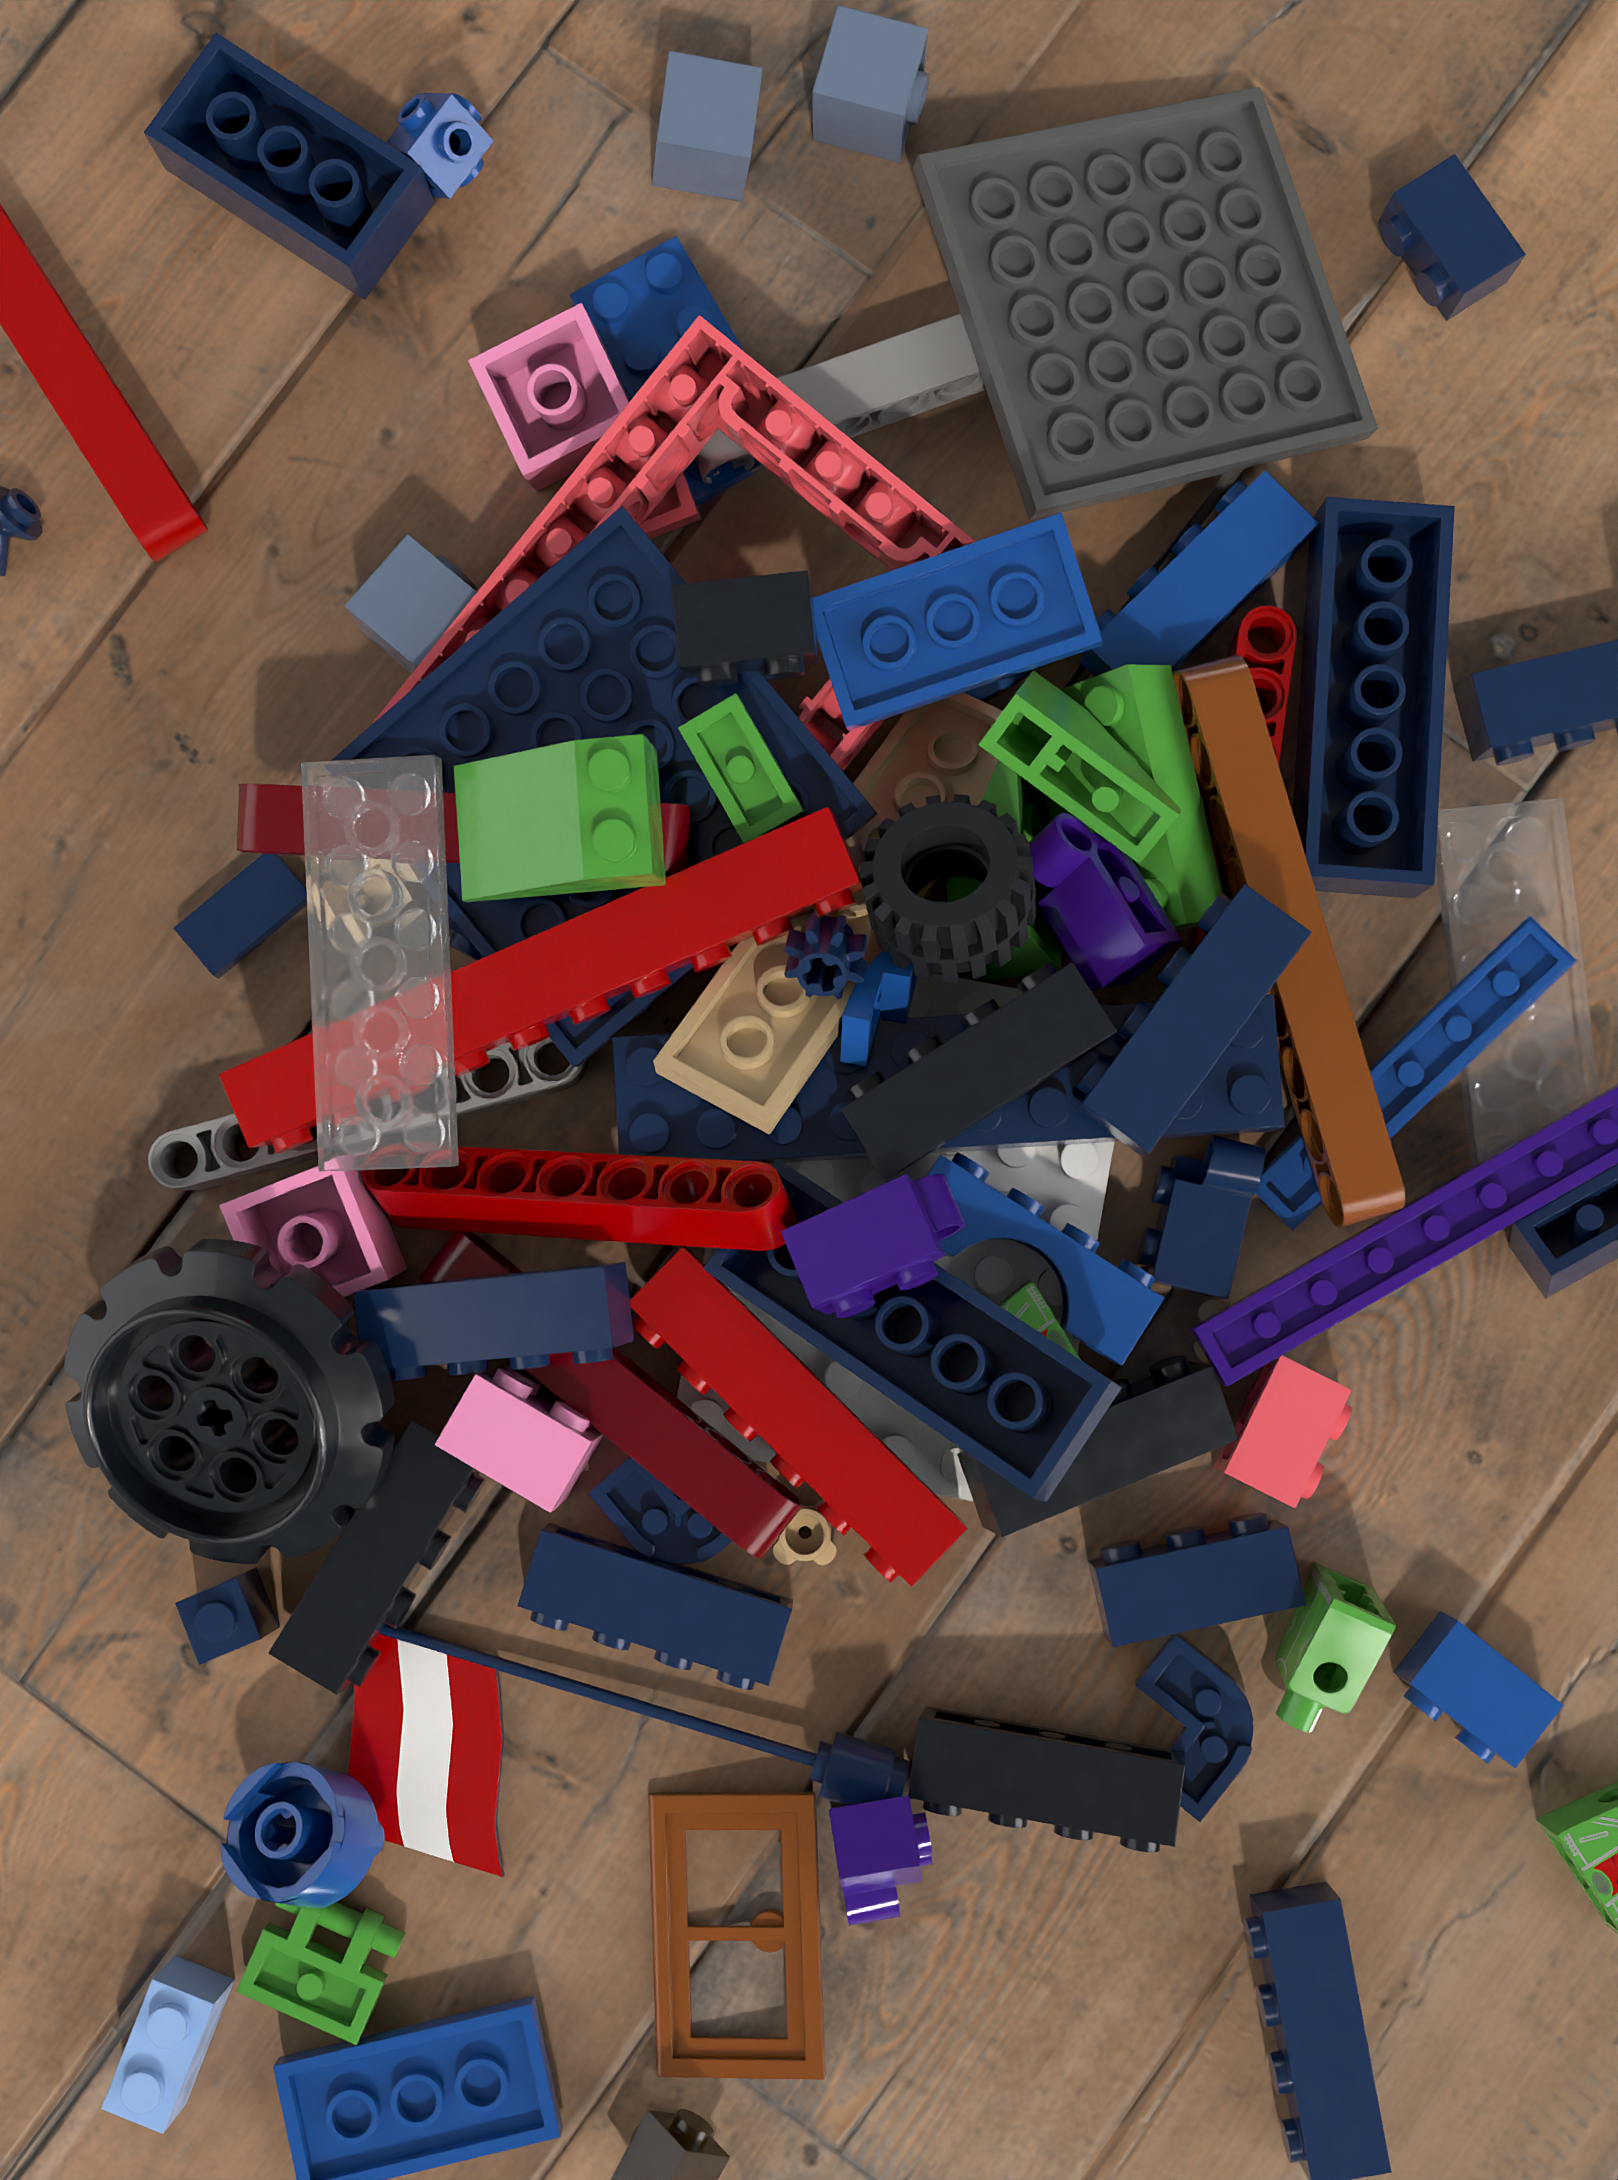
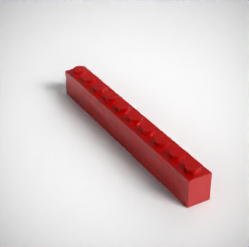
[218,807,863,1154]

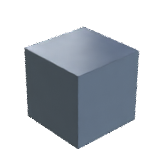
[812,5,930,163]
[652,51,763,202]
[345,534,477,674]

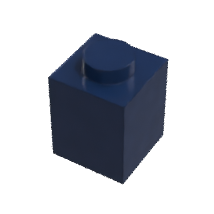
[175,1567,280,1665]

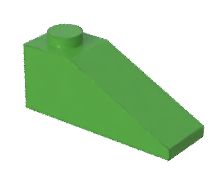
[978,670,1182,864]

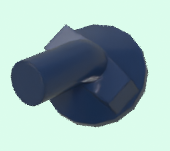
[0,486,43,576]

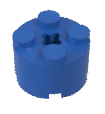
[220,1762,385,1909]

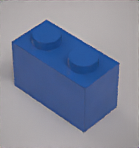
[1393,1611,1564,1768]

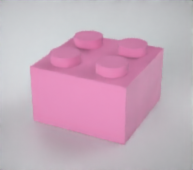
[468,303,630,491]
[219,1151,408,1297]
[435,1365,603,1513]

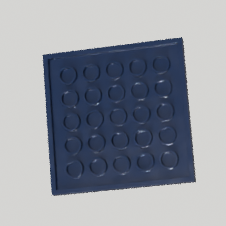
[326,506,878,1067]

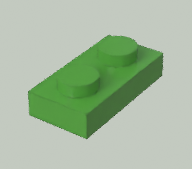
[678,693,806,843]

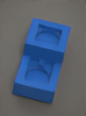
[840,951,918,1067]

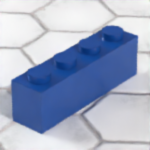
[1079,471,1319,677]

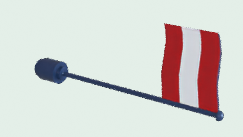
[348,1624,910,1877]

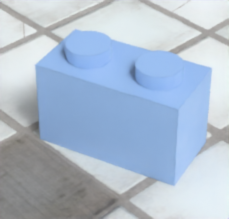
[101,1955,235,2134]

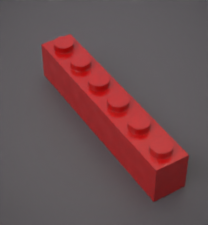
[630,1246,968,1587]

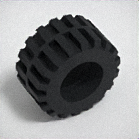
[860,794,1036,982]

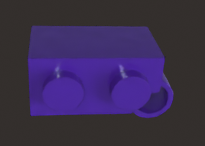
[1028,813,1182,991]
[781,1173,966,1318]
[829,1795,933,1926]

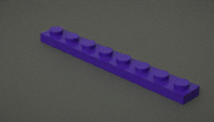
[1190,1084,1618,1386]

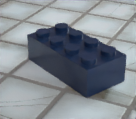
[144,33,435,300]

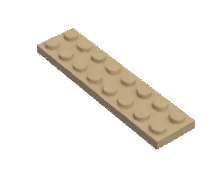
[653,693,1002,1135]

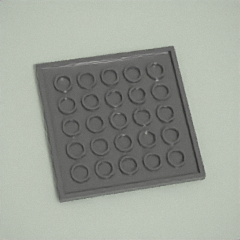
[913,87,1378,520]

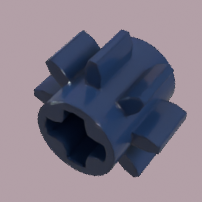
[784,913,868,999]

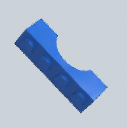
[925,1152,1164,1365]

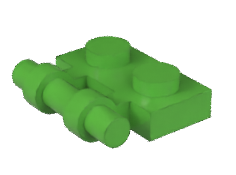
[236,1902,406,2045]

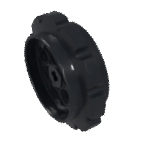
[64,1239,395,1564]

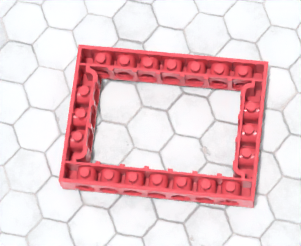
[373,315,976,771]

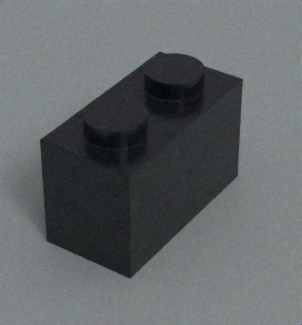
[671,570,819,687]

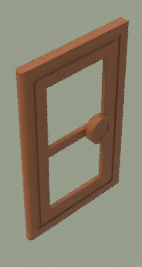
[648,1792,826,2080]

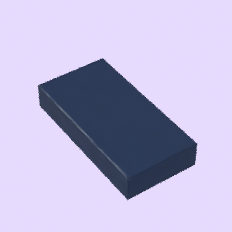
[173,853,314,979]

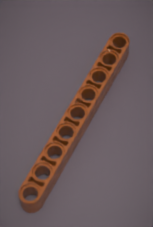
[1173,655,1405,1228]

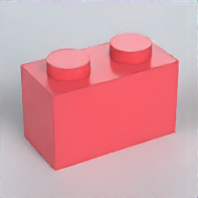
[1213,1355,1352,1508]

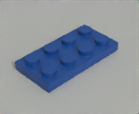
[569,236,762,506]
[813,512,1103,731]
[273,1996,563,2180]

